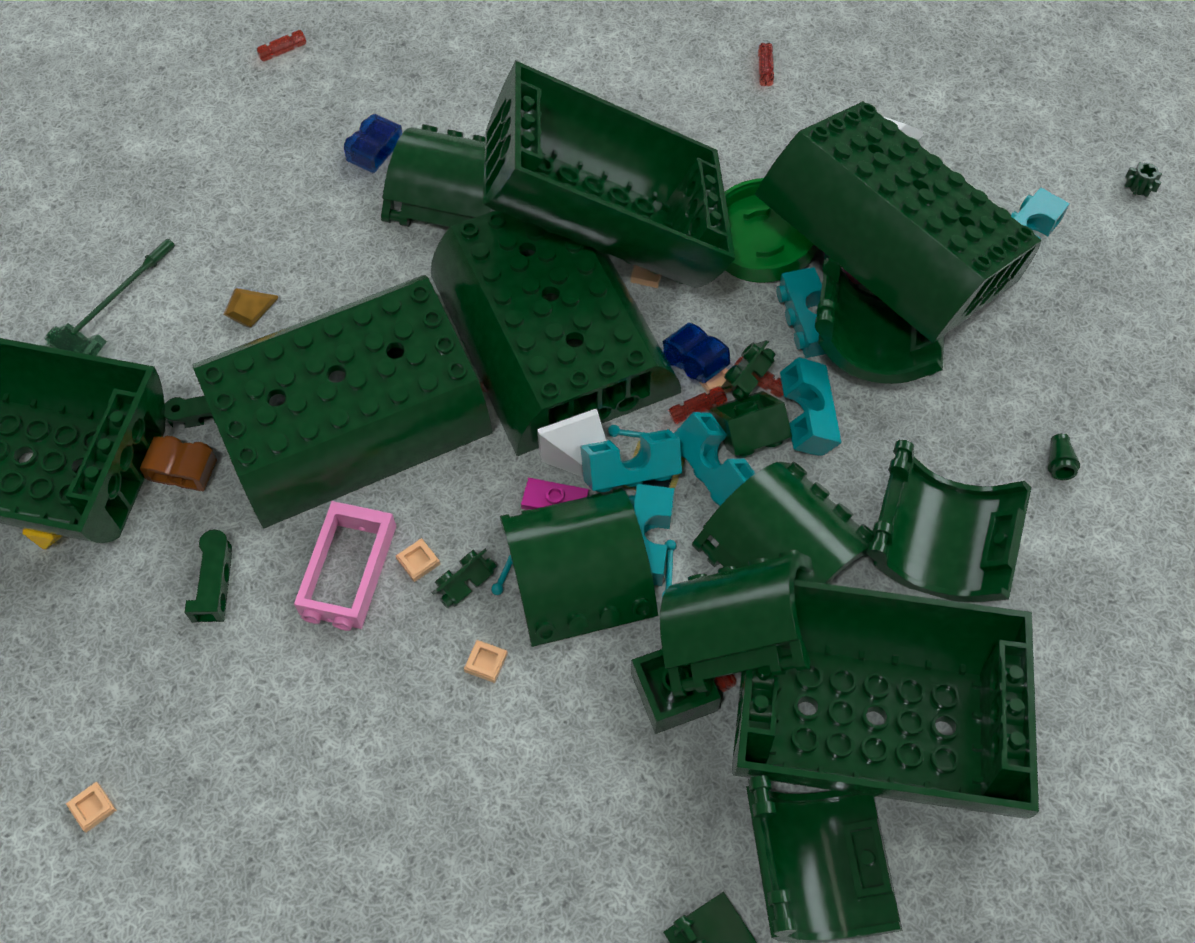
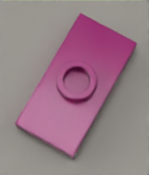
[521,477,589,510]

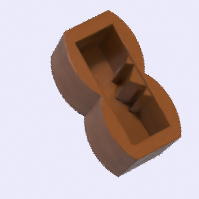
[140,435,217,492]

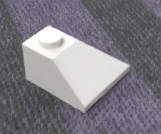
[537,409,606,476]

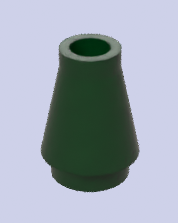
[1048,433,1080,480]

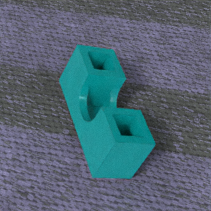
[1011,187,1070,239]
[776,267,826,359]
[780,357,842,456]
[674,412,755,506]
[580,429,682,492]
[629,484,675,586]

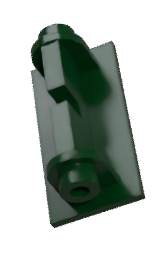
[720,340,776,401]
[431,548,497,608]

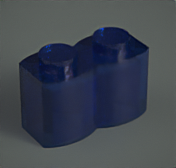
[344,113,402,173]
[662,323,731,383]

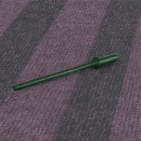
[70,239,175,336]

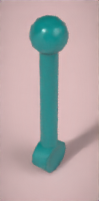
[608,425,645,438]
[662,539,677,598]
[491,555,513,595]

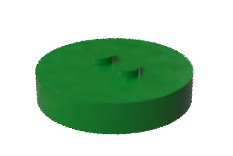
[725,178,818,283]

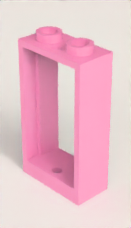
[294,501,396,631]

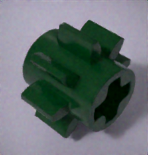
[1124,162,1162,197]

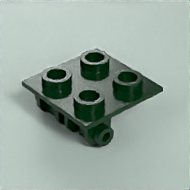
[663,891,757,943]

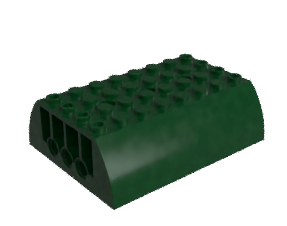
[483,60,735,288]
[755,101,1042,343]
[431,211,681,456]
[192,275,492,529]
[0,338,166,543]
[732,580,1039,819]

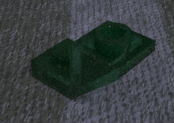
[44,323,107,356]

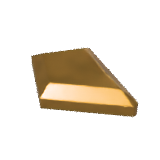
[223,288,278,328]

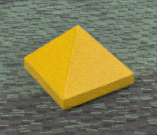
[23,528,63,550]

